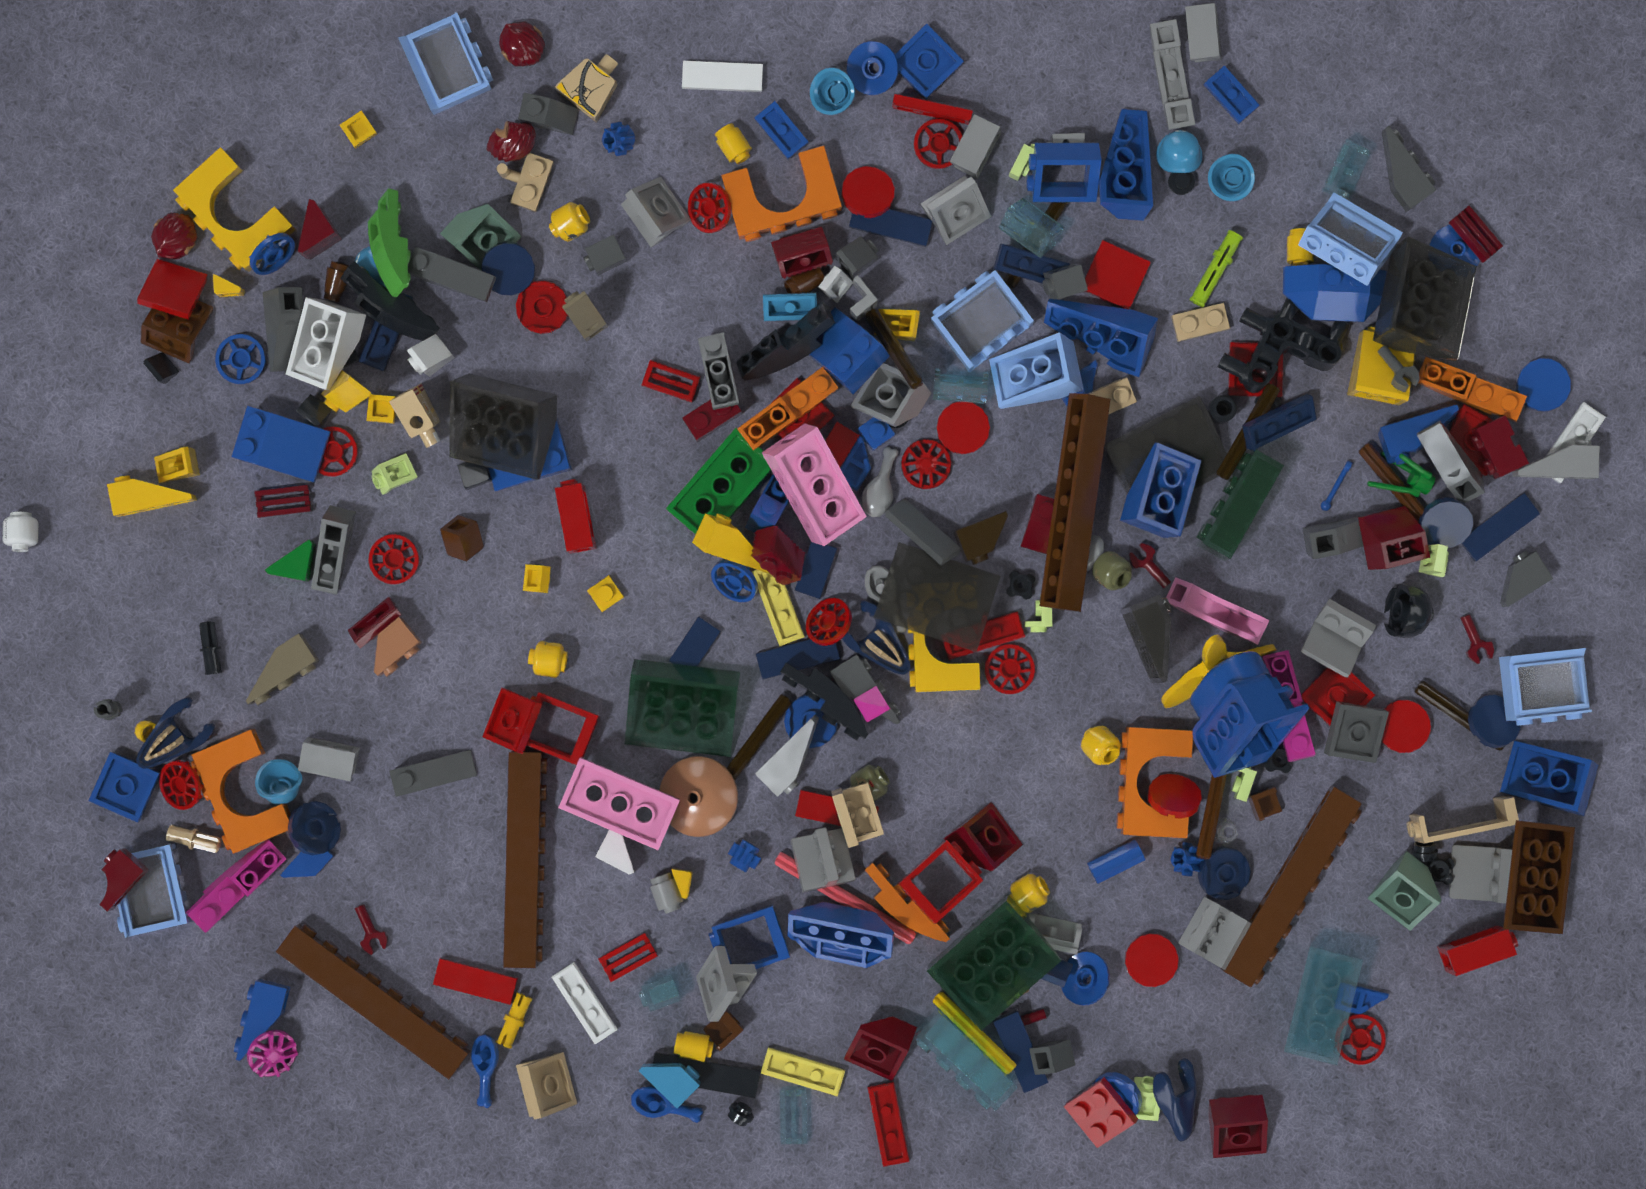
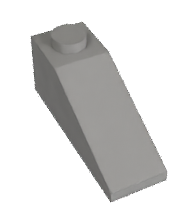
[1512,440,1600,479]
[755,715,819,797]

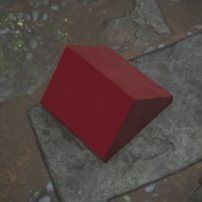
[298,199,342,260]

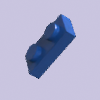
[1203,65,1260,124]
[754,101,809,160]

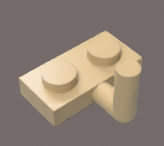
[497,153,554,212]

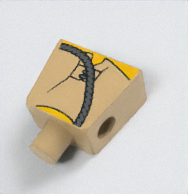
[555,54,618,122]

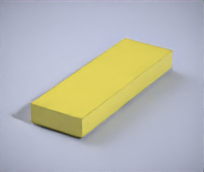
[752,570,804,646]
[760,1047,845,1096]

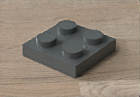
[1324,701,1389,763]

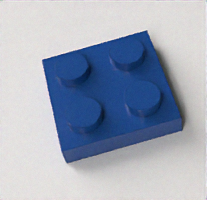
[895,24,964,100]
[88,752,160,822]

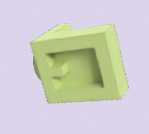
[1009,144,1035,181]
[372,453,418,495]
[1419,544,1449,577]
[1025,595,1052,632]
[1231,767,1257,802]
[1134,1076,1160,1121]

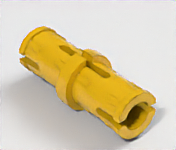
[496,992,532,1049]

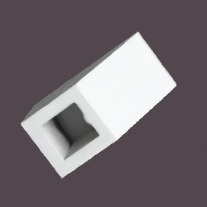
[407,334,455,377]

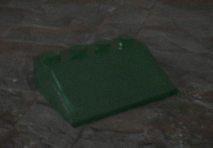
[625,659,740,757]
[927,894,1062,1031]

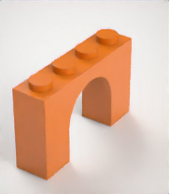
[721,146,842,242]
[1116,727,1193,838]
[191,729,291,854]

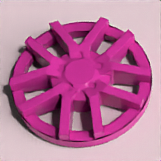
[247,1030,298,1077]

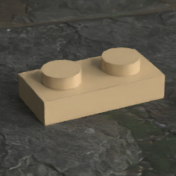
[1171,303,1230,342]
[1087,377,1137,414]

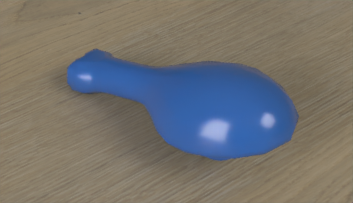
[471,1034,499,1108]
[631,1086,703,1123]

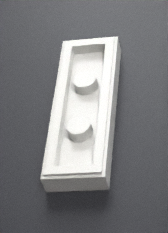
[682,61,763,92]
[1546,402,1606,483]
[552,962,618,1044]

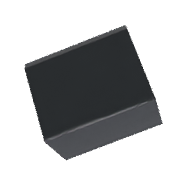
[296,394,332,426]

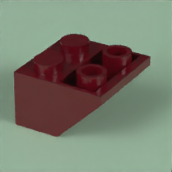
[1358,506,1430,570]

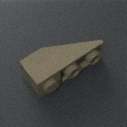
[562,291,608,342]
[246,634,320,706]

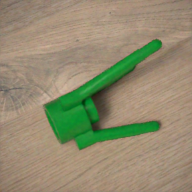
[1367,451,1435,497]

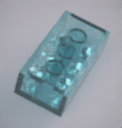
[1284,945,1363,1066]
[915,1008,1018,1111]

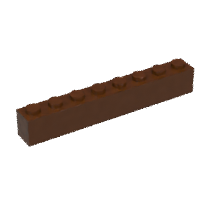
[1039,393,1111,612]
[503,752,548,968]
[1221,786,1362,988]
[276,924,470,1080]

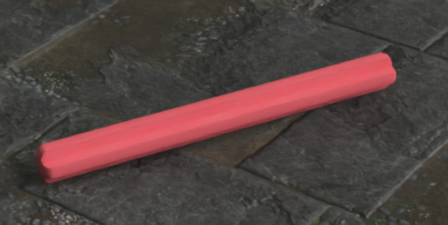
[774,852,916,944]

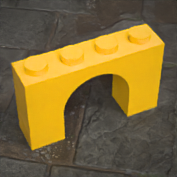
[173,147,296,272]
[906,582,980,692]

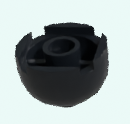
[1384,583,1434,638]

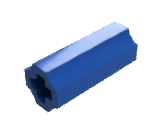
[1087,839,1145,884]

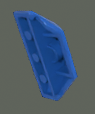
[1283,264,1387,322]
[787,902,894,968]

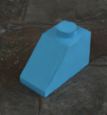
[639,1063,701,1108]

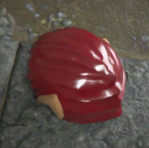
[499,21,545,67]
[486,121,536,162]
[151,212,198,260]

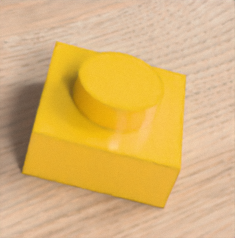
[340,110,377,149]
[366,394,396,424]
[523,564,551,593]
[587,575,624,613]

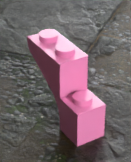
[1164,577,1269,645]

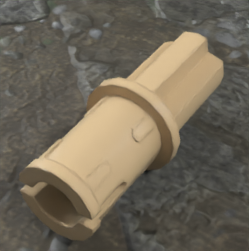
[166,824,221,853]

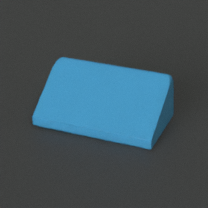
[763,293,817,321]

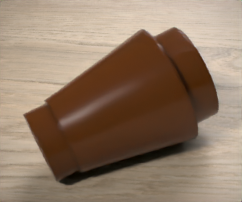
[324,261,349,302]
[784,267,825,293]

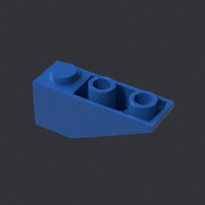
[745,461,803,533]
[234,979,291,1061]

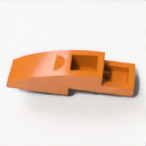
[1418,357,1527,422]
[737,367,839,451]
[864,862,950,942]

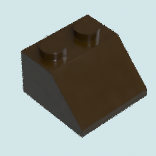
[954,511,1008,565]

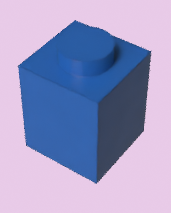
[858,417,895,452]

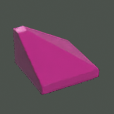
[853,686,890,722]

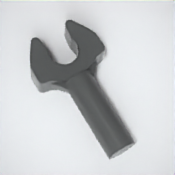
[1378,346,1420,392]

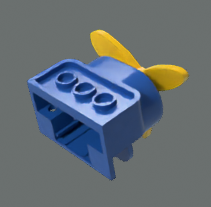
[1161,634,1309,778]

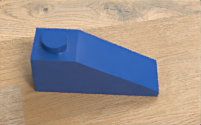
[1378,404,1459,465]

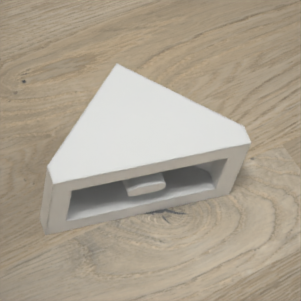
[595,830,634,874]

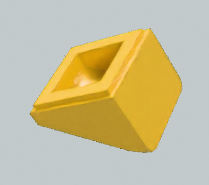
[213,274,245,297]
[671,868,693,899]

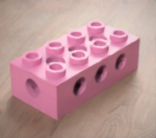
[762,424,867,546]
[558,757,680,850]

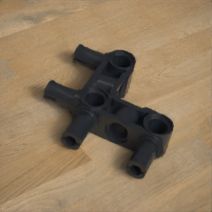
[1217,298,1350,393]

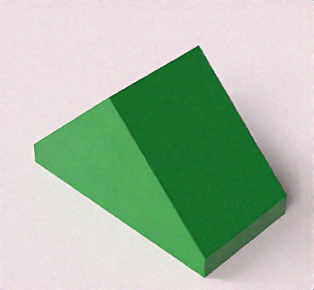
[265,539,316,582]

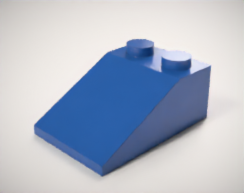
[809,307,890,394]
[232,406,331,483]
[481,416,572,491]
[1120,443,1201,538]
[1500,741,1599,816]

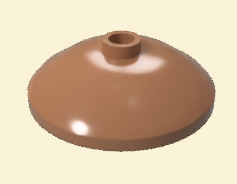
[659,756,738,837]

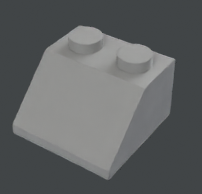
[851,363,931,427]

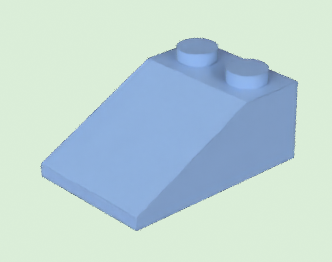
[989,332,1084,409]

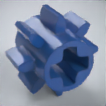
[602,122,635,156]
[728,839,761,872]
[1170,842,1204,877]

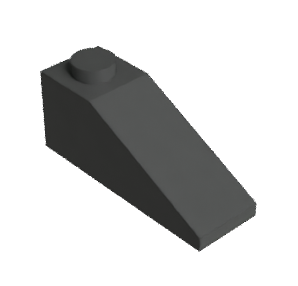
[408,247,496,302]
[311,505,356,595]
[389,750,477,797]

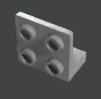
[1301,599,1376,678]
[1449,845,1512,903]

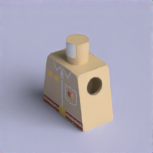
[389,383,441,448]

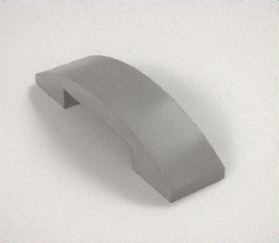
[1150,19,1195,130]

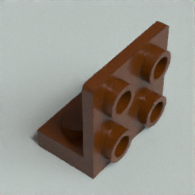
[141,300,213,364]

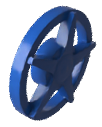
[249,233,295,275]
[215,334,266,384]
[711,559,758,602]

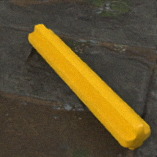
[932,992,1016,1074]

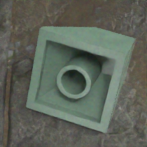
[440,204,522,271]
[1368,851,1442,931]

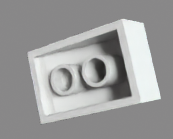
[286,297,366,390]

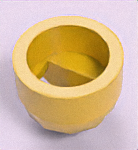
[134,720,156,742]

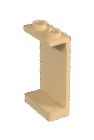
[1406,796,1519,843]

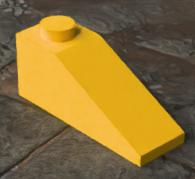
[321,370,371,413]
[107,475,197,517]
[692,513,769,573]

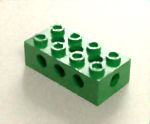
[666,428,772,535]

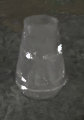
[1214,818,1239,845]

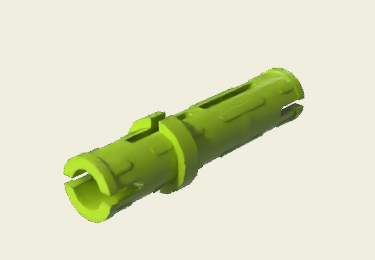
[1189,230,1243,308]

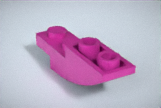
[1262,650,1315,762]
[185,840,286,933]

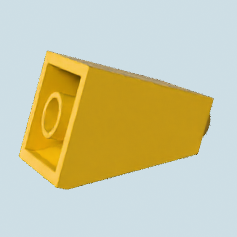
[1347,327,1416,406]

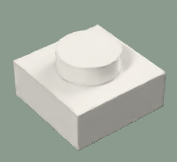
[818,266,853,303]

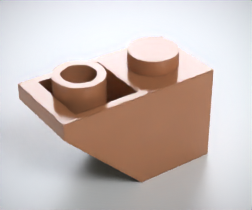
[374,617,422,677]

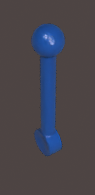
[1320,460,1352,511]

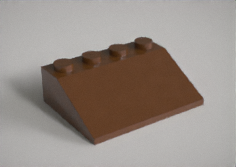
[1503,820,1575,934]

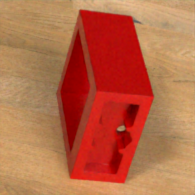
[555,479,597,554]
[526,692,600,765]
[897,840,983,924]
[1437,925,1518,976]

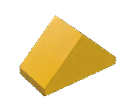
[874,309,920,342]
[154,447,200,483]

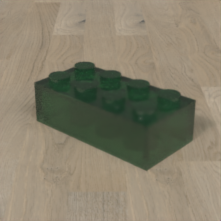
[1196,450,1284,561]

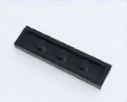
[653,1052,760,1098]

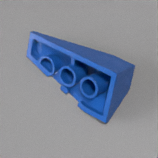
[1099,109,1153,221]
[1044,299,1158,377]

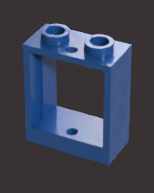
[1026,143,1102,202]
[708,905,790,969]

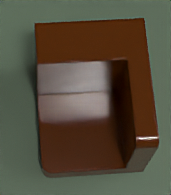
[440,515,484,562]
[1248,786,1282,821]
[703,1009,744,1052]

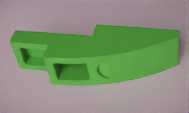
[368,188,411,297]

